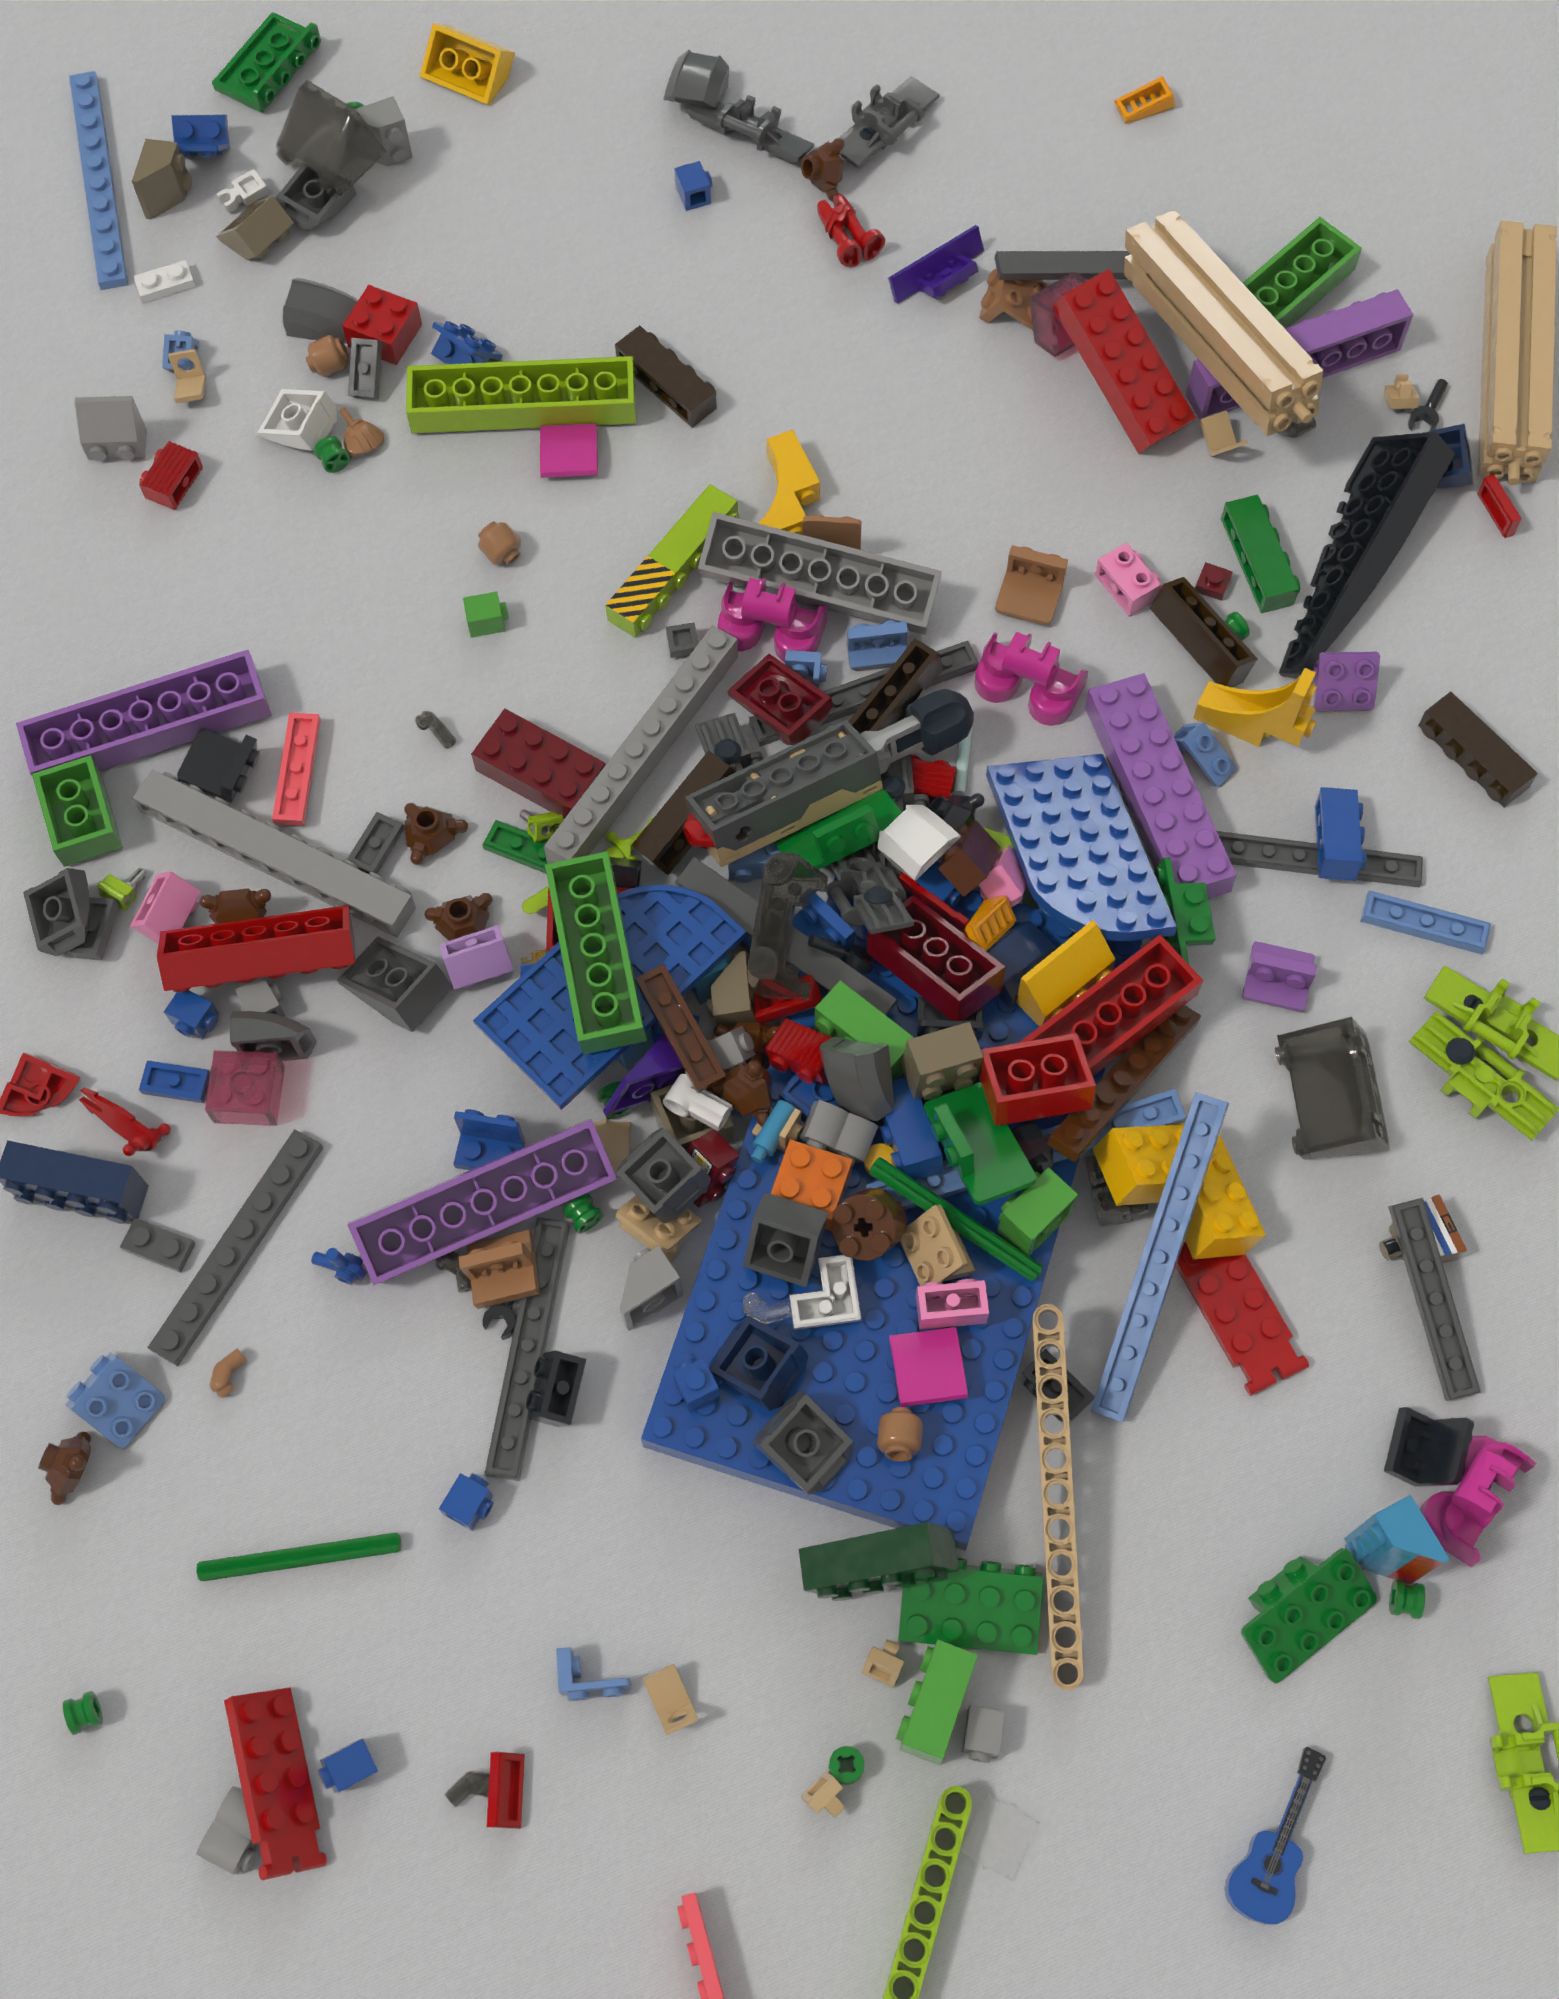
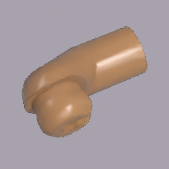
[209,1348,247,1398]

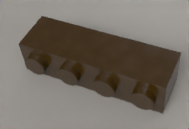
[615,325,717,428]
[1149,577,1258,687]
[848,638,943,734]
[1418,691,1538,808]
[631,750,736,875]

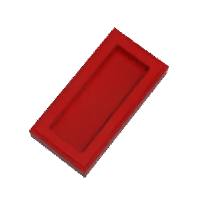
[1477,474,1522,538]
[486,1752,525,1829]

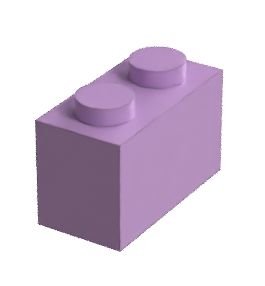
[439,925,514,990]

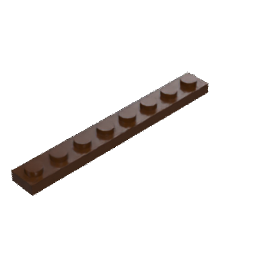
[1047,1005,1201,1162]

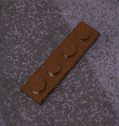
[635,964,726,1093]

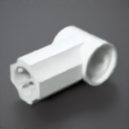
[663,1074,733,1131]

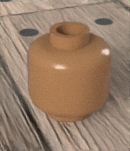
[306,335,350,377]
[478,521,521,565]
[877,1407,923,1462]

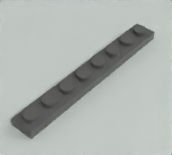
[147,1129,323,1367]

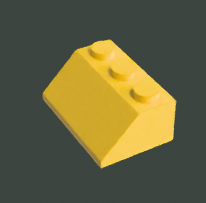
[419,23,515,105]
[1016,920,1115,1027]

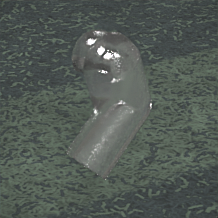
[742,1293,792,1325]

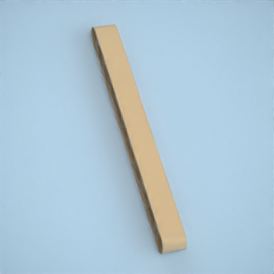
[1033,1304,1084,1690]

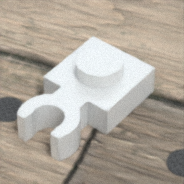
[217,169,269,213]

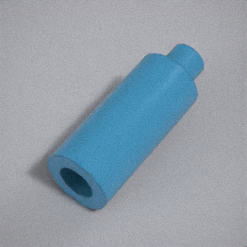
[751,1100,795,1164]

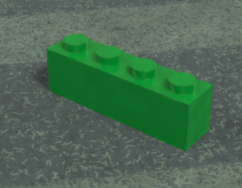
[1221,494,1301,614]

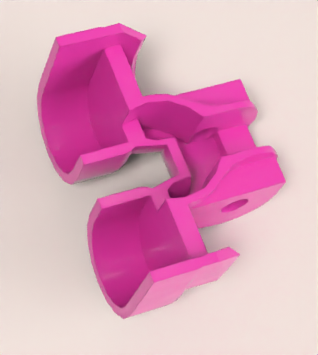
[717,578,827,662]
[974,632,1089,726]
[1420,1436,1536,1567]

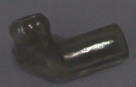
[1277,418,1316,438]
[415,711,456,749]
[435,1251,472,1292]
[444,1771,489,1807]

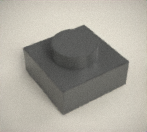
[666,622,698,658]

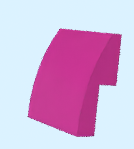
[540,423,598,478]
[889,1327,968,1407]

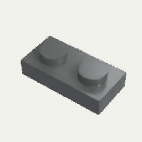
[348,338,382,399]
[347,812,405,874]
[70,897,120,960]
[120,1218,195,1273]

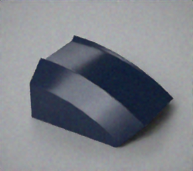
[1423,423,1474,488]
[986,921,1057,1007]
[709,1316,809,1411]

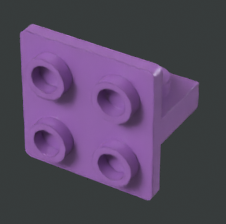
[1310,652,1380,711]
[1242,941,1317,1012]

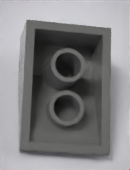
[337,936,453,1032]

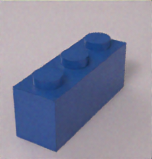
[1315,787,1367,881]
[880,1077,943,1180]

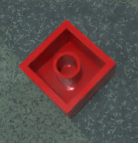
[342,284,422,365]

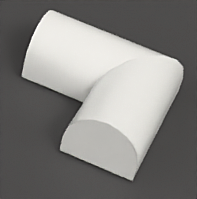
[790,1255,861,1330]

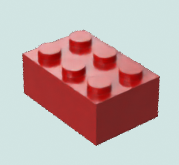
[978,1033,1096,1126]

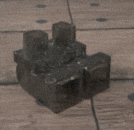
[1085,1155,1150,1227]

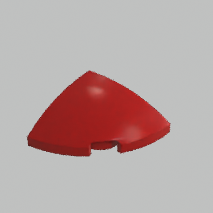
[0,1052,81,1116]

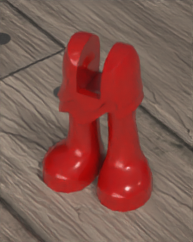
[817,194,886,267]

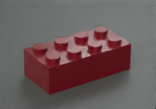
[471,708,606,819]
[867,895,1005,1021]

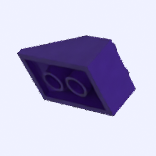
[603,1033,686,1116]

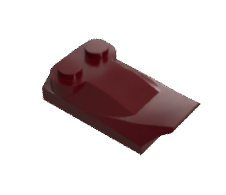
[727,654,833,745]

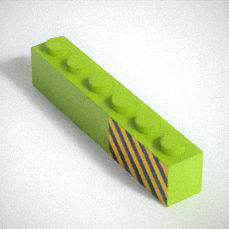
[605,484,739,638]

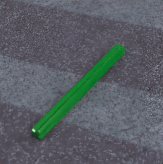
[869,1157,1043,1281]
[196,1532,402,1581]

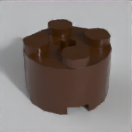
[832,1188,906,1260]

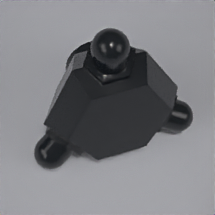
[928,793,985,830]

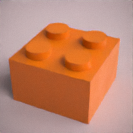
[770,1139,853,1231]

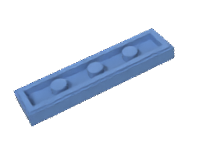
[1360,890,1491,954]

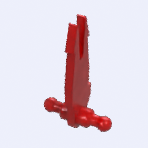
[898,873,970,937]
[79,1087,171,1156]

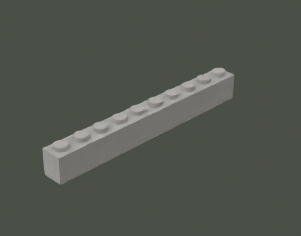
[544,625,738,864]
[132,769,416,938]

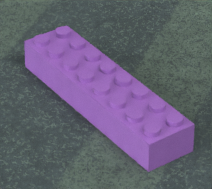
[1185,289,1414,420]
[16,649,272,776]
[1085,673,1237,899]
[348,1119,617,1286]

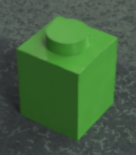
[463,591,509,638]

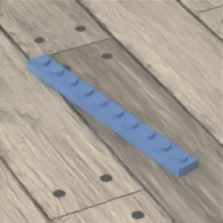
[69,71,128,290]
[866,1089,1187,1210]
[1091,1092,1229,1423]

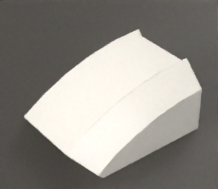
[257,389,337,450]
[878,805,961,881]

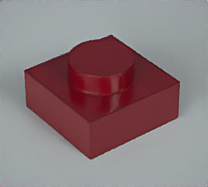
[1195,562,1233,601]

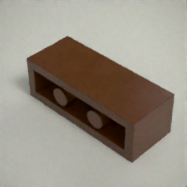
[938,820,1001,897]

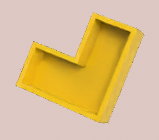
[1093,1124,1266,1259]

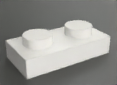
[133,260,195,304]

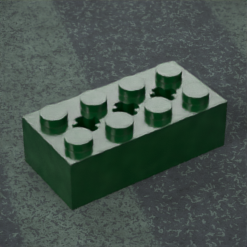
[799,1522,959,1601]

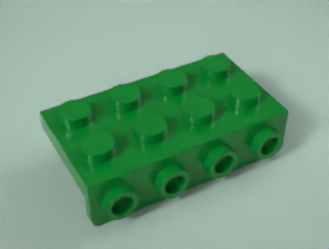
[212,12,321,113]
[898,1558,1044,1655]

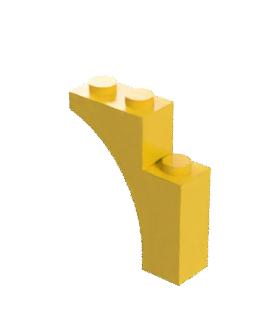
[758,429,820,535]

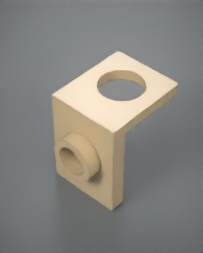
[168,349,207,403]
[1199,410,1248,457]
[752,1107,804,1152]
[643,1664,699,1735]

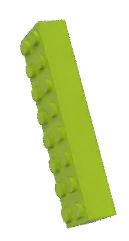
[406,356,636,433]

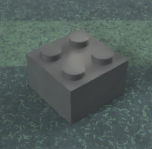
[743,1192,828,1287]

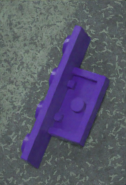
[888,225,984,304]

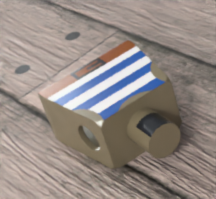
[1379,1194,1467,1263]

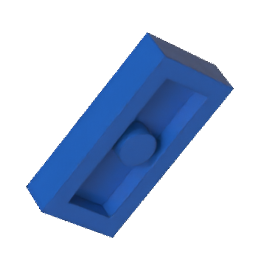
[139,1060,211,1103]

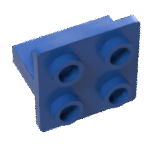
[431,320,503,364]

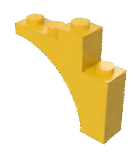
[1193,668,1317,747]

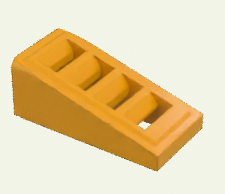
[1114,76,1175,123]
[965,895,1016,951]

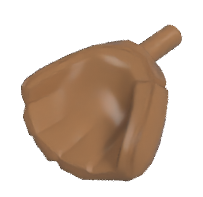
[339,407,385,457]

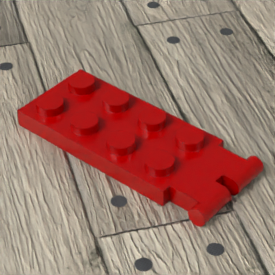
[1176,1241,1309,1396]
[224,1687,327,1880]

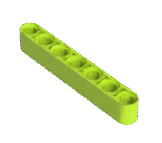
[882,1786,972,1999]

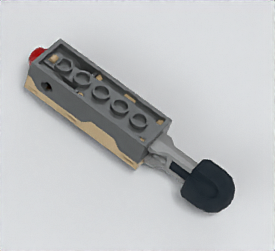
[683,689,974,867]

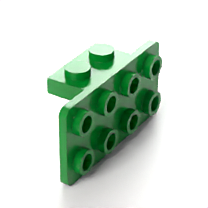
[776,790,902,878]
[1154,857,1216,964]
[924,1082,1036,1205]
[1241,1548,1377,1683]

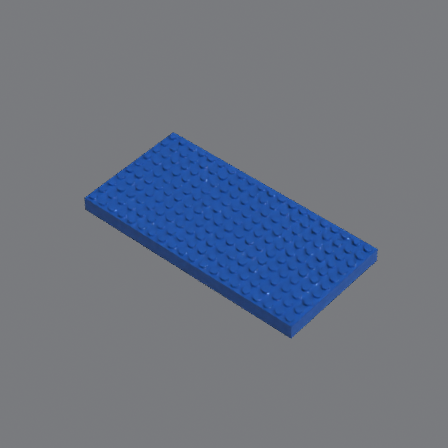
[641,870,1143,1551]

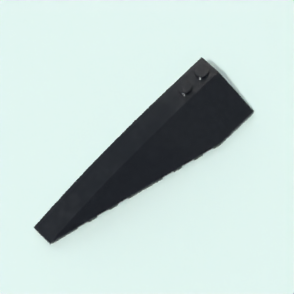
[1279,432,1455,677]

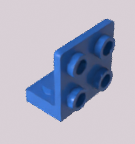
[171,114,230,157]
[778,889,855,977]
[453,1109,526,1170]

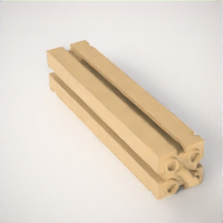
[1124,210,1323,437]
[1478,220,1557,485]

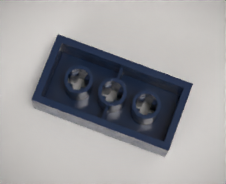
[0,1140,149,1224]

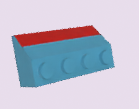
[1344,1495,1450,1584]

